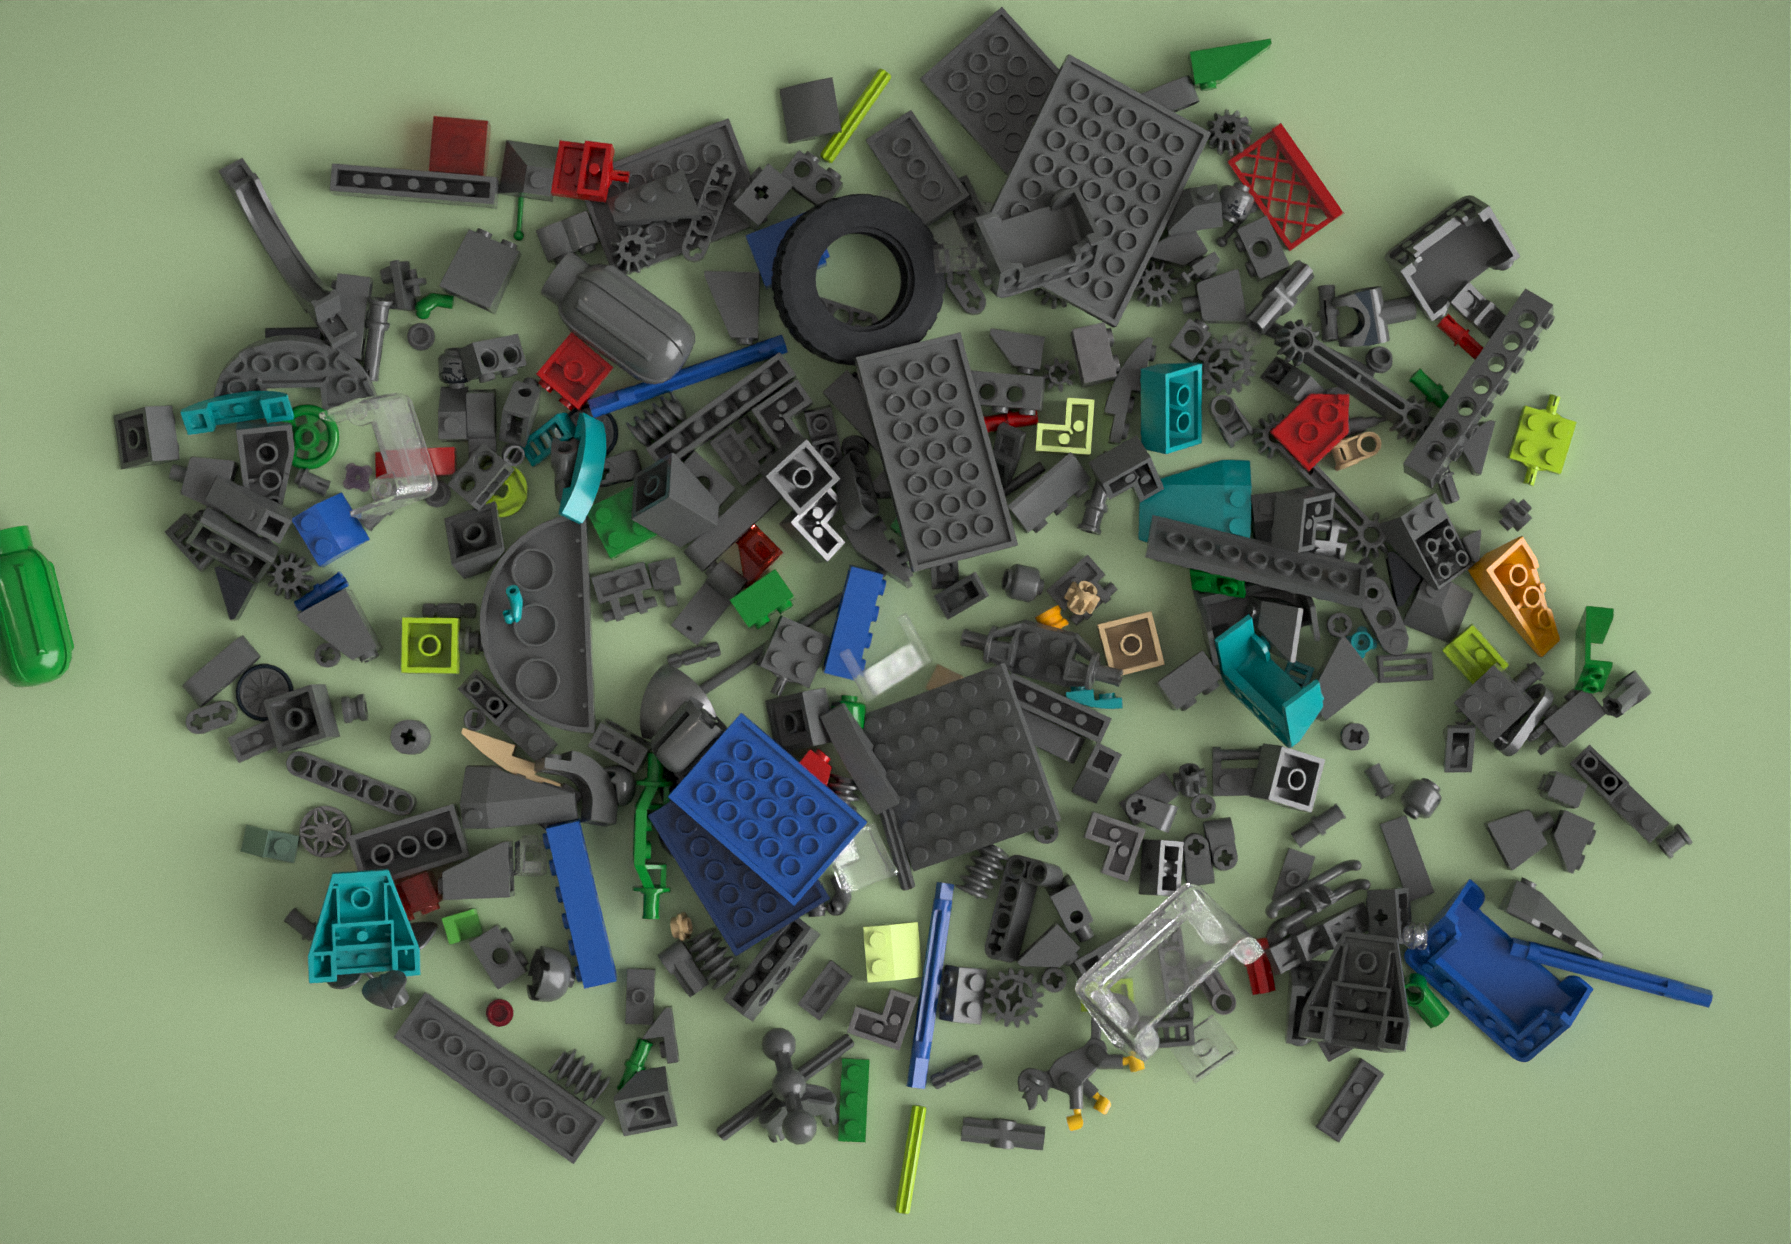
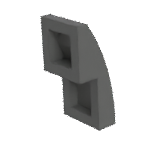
[1448,281,1506,339]
[993,422,1026,487]

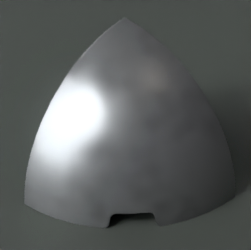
[640,664,716,739]

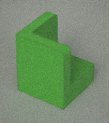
[442,908,483,945]

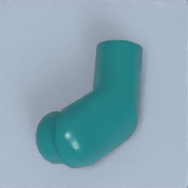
[503,585,523,624]

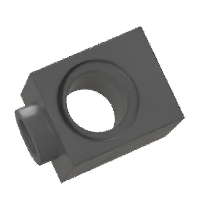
[1168,318,1211,363]

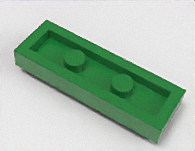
[838,1058,870,1143]

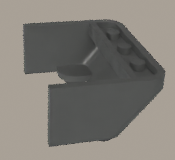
[1193,581,1320,666]

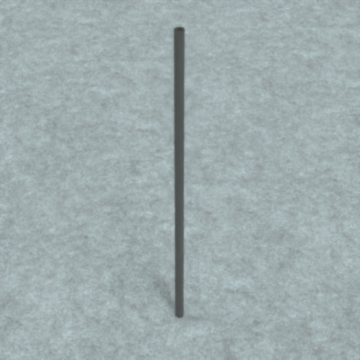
[699,461,1046,694]

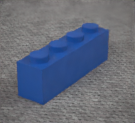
[822,564,886,681]

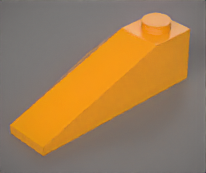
[1468,536,1560,657]

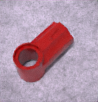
[1239,937,1276,995]

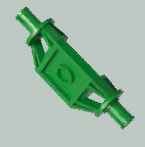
[632,753,675,919]

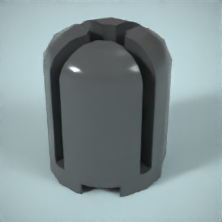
[650,696,727,776]

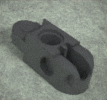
[1359,577,1409,655]

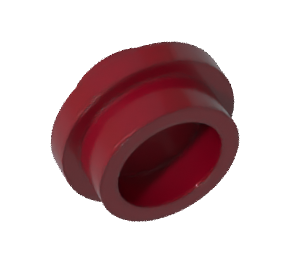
[486,999,514,1027]

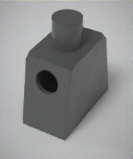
[1181,269,1246,324]
[499,377,541,448]
[169,457,239,513]
[1484,809,1555,870]
[1045,875,1094,942]

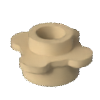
[670,912,693,941]

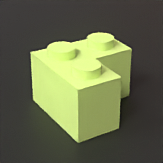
[1035,398,1095,457]

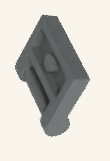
[1212,746,1262,796]

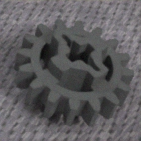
[1198,335,1257,395]
[984,967,1044,1028]

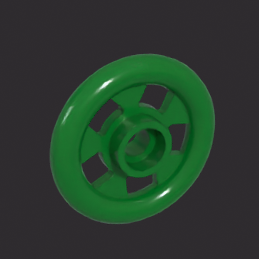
[281,404,340,470]

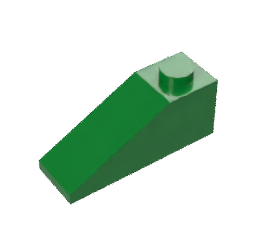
[1188,38,1272,91]

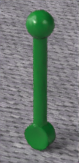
[513,197,524,241]

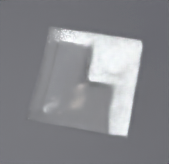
[831,823,899,894]

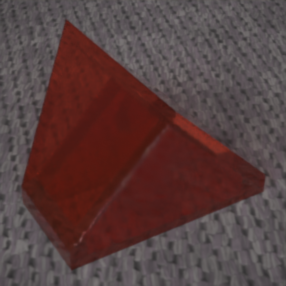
[735,524,784,589]

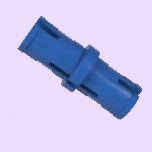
[294,571,349,613]

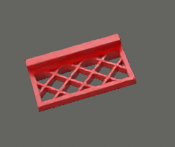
[1227,123,1345,251]

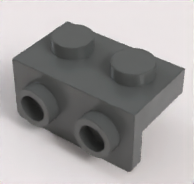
[938,965,987,1024]

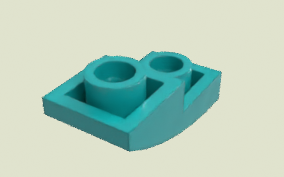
[1065,686,1123,709]

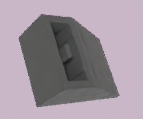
[1380,493,1473,590]

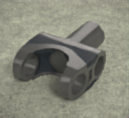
[1331,286,1417,347]

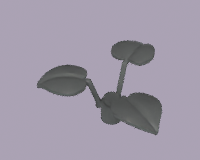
[326,922,438,1010]

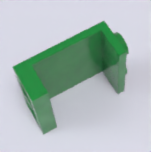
[1574,606,1614,693]

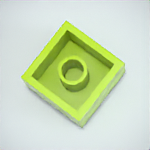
[401,617,461,674]

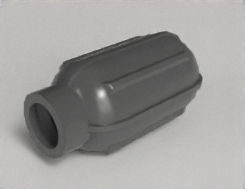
[541,251,696,384]

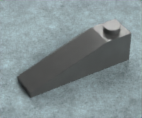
[236,419,295,535]
[1498,877,1604,959]

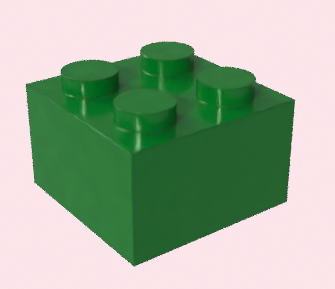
[588,485,659,560]
[730,569,795,630]

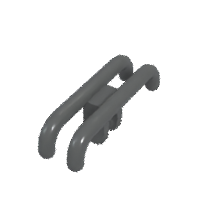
[1265,859,1371,938]

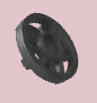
[299,806,352,858]

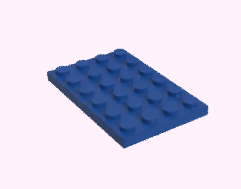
[668,712,867,906]

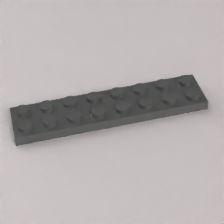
[1145,515,1367,609]
[394,992,606,1164]

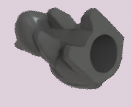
[551,438,578,503]

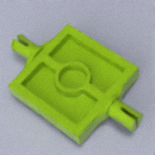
[1507,394,1577,486]

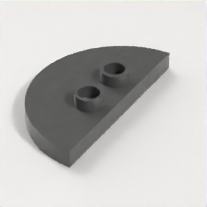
[480,516,596,733]

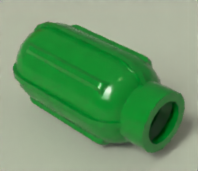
[0,526,74,687]

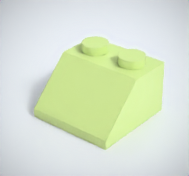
[863,922,922,983]

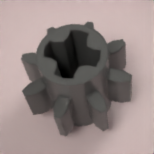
[1042,357,1076,392]
[1499,498,1532,532]
[1173,763,1207,797]

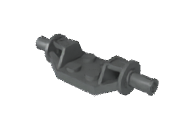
[960,620,1123,690]

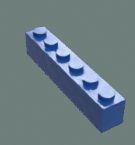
[542,818,617,989]

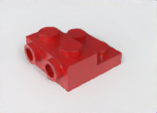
[536,332,614,411]

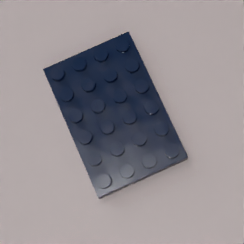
[648,800,830,957]

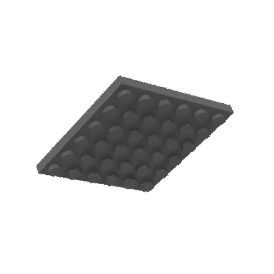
[863,663,1061,871]

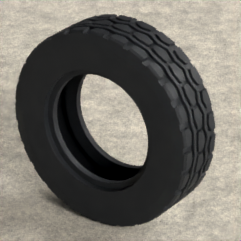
[771,194,946,366]

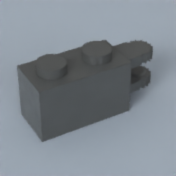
[1527,688,1606,755]

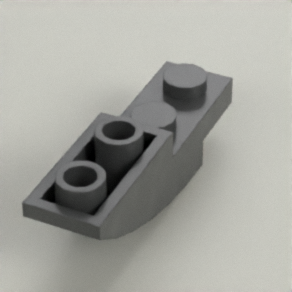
[1103,337,1157,445]
[458,669,558,761]
[1570,744,1669,844]

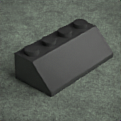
[348,803,470,880]

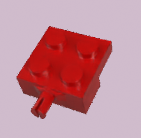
[551,140,630,203]

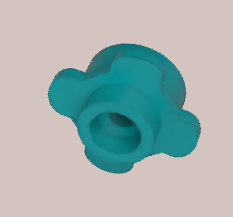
[1346,626,1377,659]

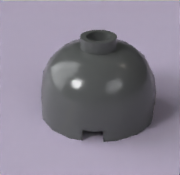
[527,946,575,1002]

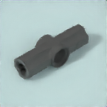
[1245,260,1315,335]
[961,1117,1046,1150]

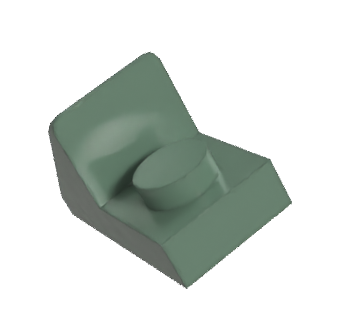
[241,825,300,863]

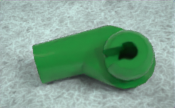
[415,293,454,319]

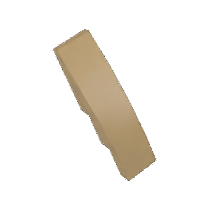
[461,728,562,787]

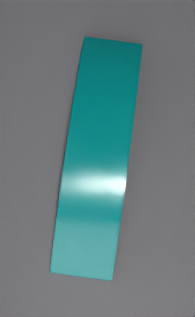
[180,391,294,435]
[558,412,606,524]

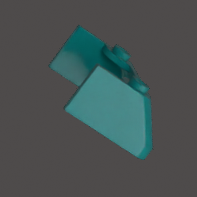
[1214,614,1324,748]

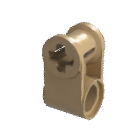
[1331,432,1381,472]

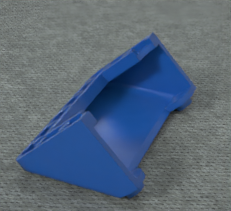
[1404,879,1594,1062]

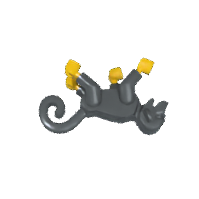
[1017,996,1145,1131]

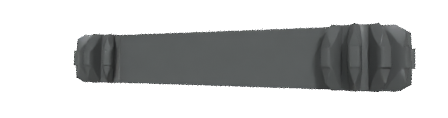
[1274,319,1434,443]
[1252,413,1390,558]

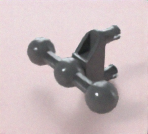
[759,1028,839,1145]

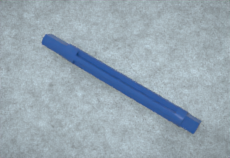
[587,335,788,418]
[906,882,954,1089]
[1509,937,1713,1008]

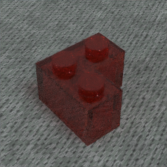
[395,870,445,921]

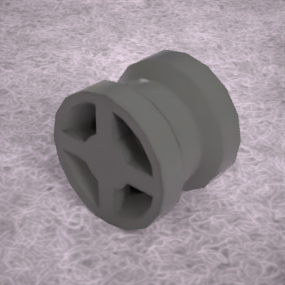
[341,694,368,724]
[1340,723,1369,750]

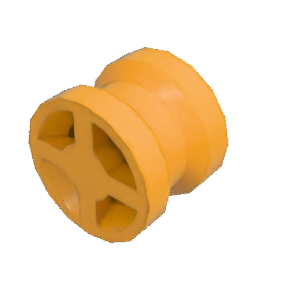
[1035,605,1069,629]

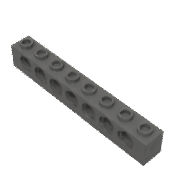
[1403,288,1555,489]

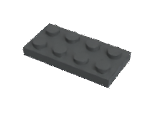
[866,110,971,226]

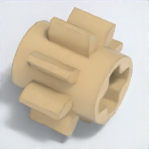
[1064,581,1100,615]

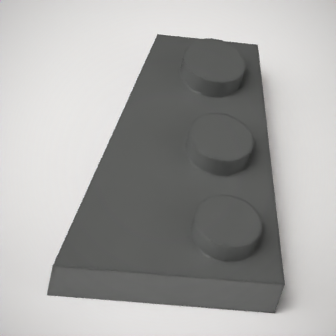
[607,170,702,227]

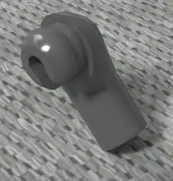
[827,874,852,916]

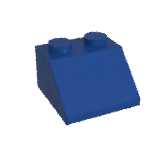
[292,493,370,568]

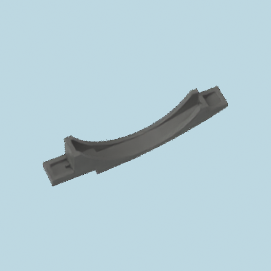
[219,158,357,349]

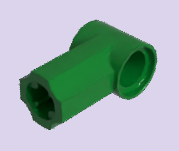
[1404,973,1450,1028]

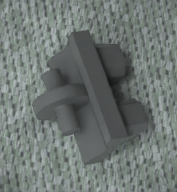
[380,260,427,311]

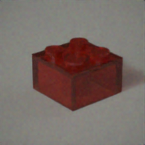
[429,116,491,176]

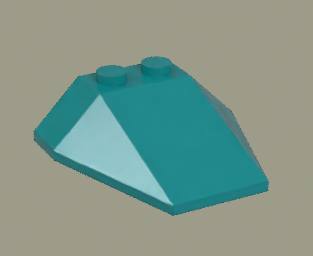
[1138,460,1252,543]
[308,869,421,983]

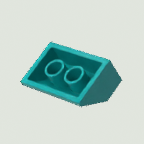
[1140,363,1202,454]

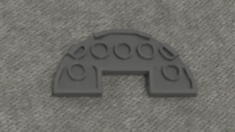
[214,335,378,411]

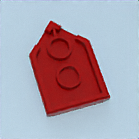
[1270,394,1349,472]

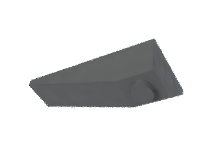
[460,765,578,829]

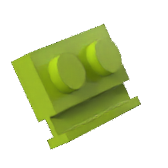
[1442,623,1509,685]

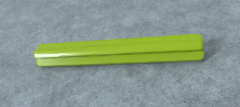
[820,68,891,163]
[895,1105,926,1214]

